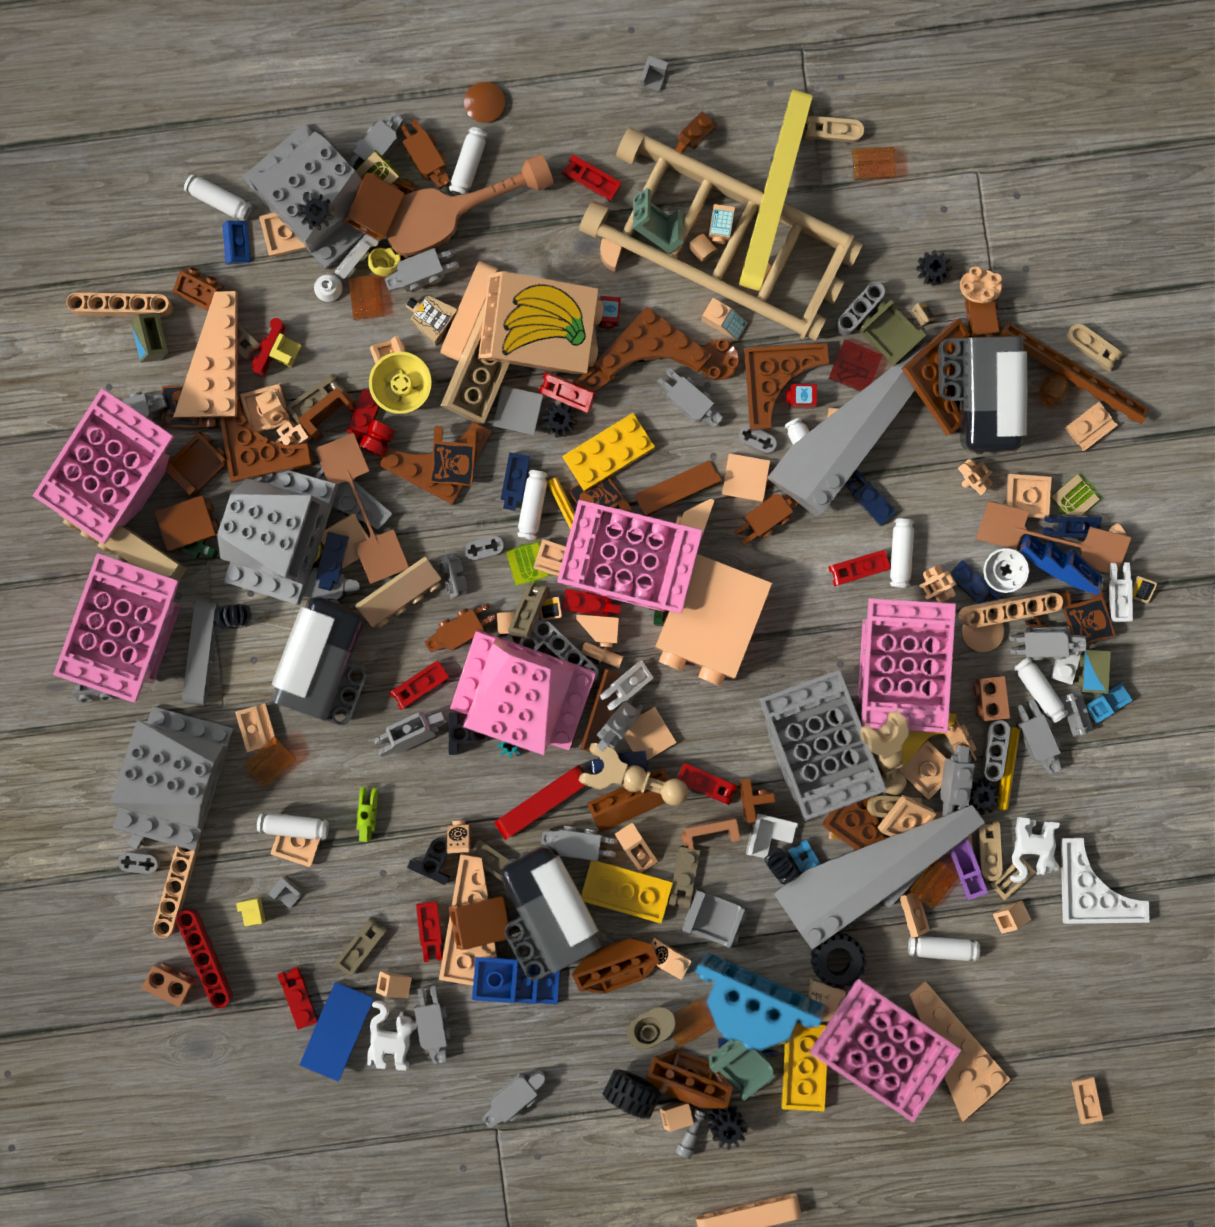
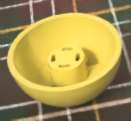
[369,352,432,414]

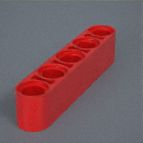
[493,764,585,840]
[176,908,233,1009]

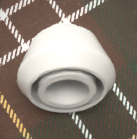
[314,274,343,302]

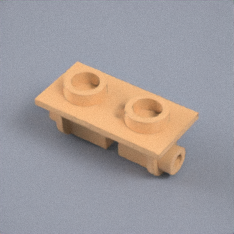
[945,718,977,760]

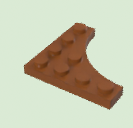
[594,307,712,379]
[901,318,970,436]
[744,343,829,431]
[220,397,313,483]
[379,422,492,505]
[821,760,885,851]

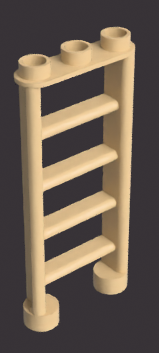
[579,127,863,341]

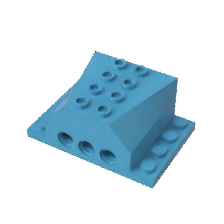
[696,953,826,1050]

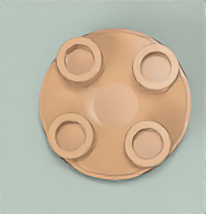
[960,266,1002,303]
[962,612,1004,652]

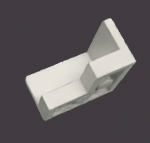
[746,812,798,858]

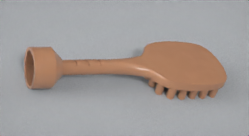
[386,154,554,259]

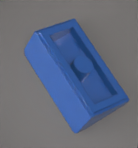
[222,220,251,265]

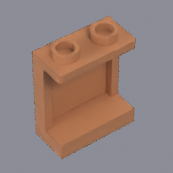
[681,817,740,850]

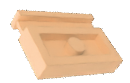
[1065,402,1117,451]
[533,539,566,577]
[235,703,277,753]

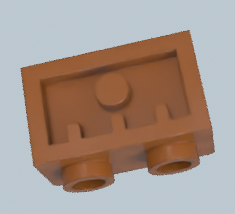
[172,266,224,311]

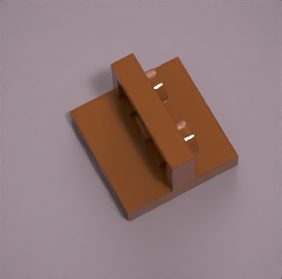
[739,778,775,823]

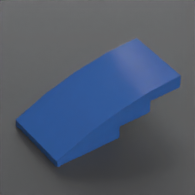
[1020,534,1102,595]
[472,957,560,1004]
[299,982,374,1082]

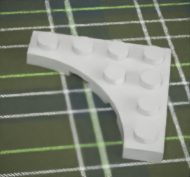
[1061,838,1149,924]

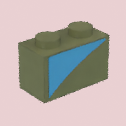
[131,313,168,363]
[1078,650,1111,694]

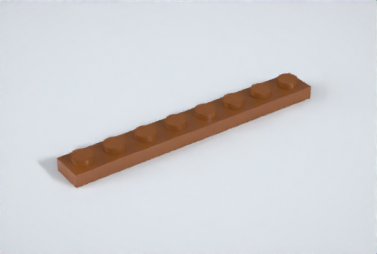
[999,321,1149,424]

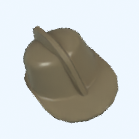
[627,1007,675,1050]

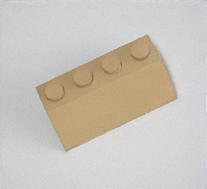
[355,557,443,629]

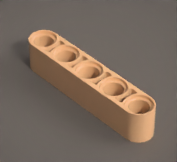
[441,261,499,361]
[66,293,173,317]
[959,591,1063,628]
[153,842,200,938]
[696,1193,802,1227]

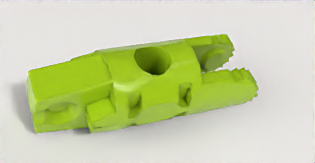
[357,787,378,842]

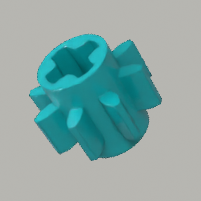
[497,741,520,758]

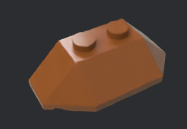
[572,938,659,994]
[646,1049,733,1108]

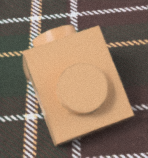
[370,336,405,363]
[255,388,289,426]

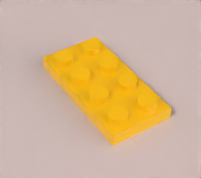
[562,413,655,492]
[581,860,673,923]
[781,1022,828,1112]

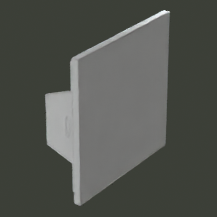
[493,386,543,435]

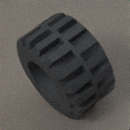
[810,932,866,989]
[602,1069,662,1119]

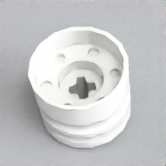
[983,548,1029,593]

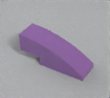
[949,837,988,900]

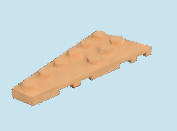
[173,291,238,418]
[439,853,497,986]
[909,982,1011,1121]

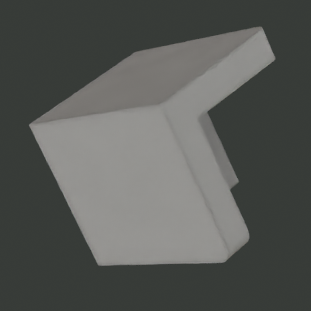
[640,56,668,92]
[268,876,304,908]

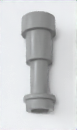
[675,1108,707,1159]

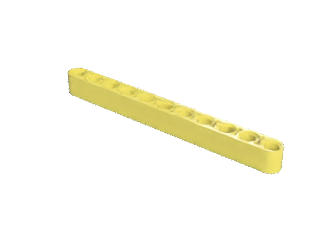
[739,89,813,291]

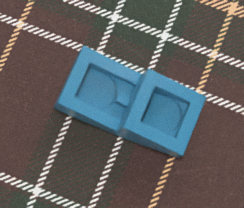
[1086,682,1133,724]

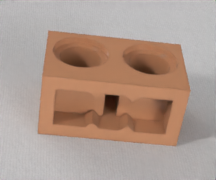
[973,676,1010,721]
[141,962,195,1007]

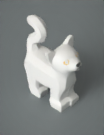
[1010,817,1060,883]
[367,1001,417,1070]

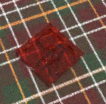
[828,339,883,392]

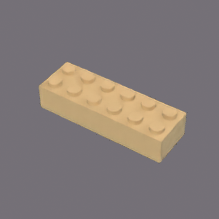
[440,299,509,423]
[59,514,187,581]

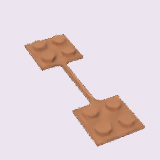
[315,433,409,584]
[976,500,1131,575]

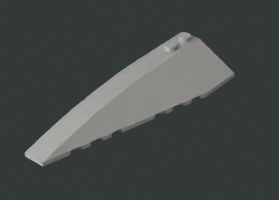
[768,343,926,517]
[774,805,985,950]

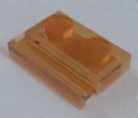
[852,147,896,181]
[348,274,384,321]
[243,736,296,787]
[909,859,959,910]
[671,998,715,1048]

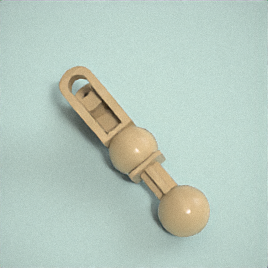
[860,709,909,796]
[579,743,688,806]

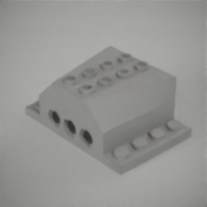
[242,124,365,270]
[217,471,339,606]
[759,670,887,821]
[110,706,234,851]

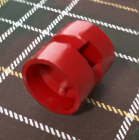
[359,419,396,457]

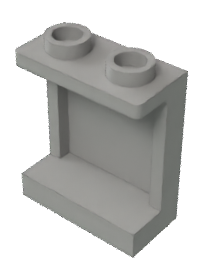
[682,889,747,949]

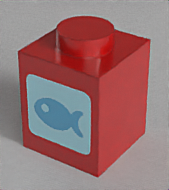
[599,296,621,329]
[786,384,817,409]

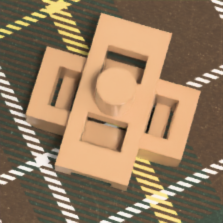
[276,421,311,450]
[958,459,993,495]
[919,564,956,603]

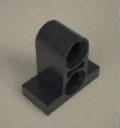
[449,713,491,755]
[407,837,450,885]

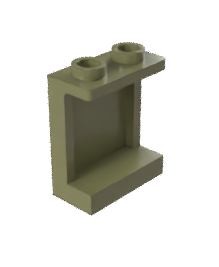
[859,299,926,367]

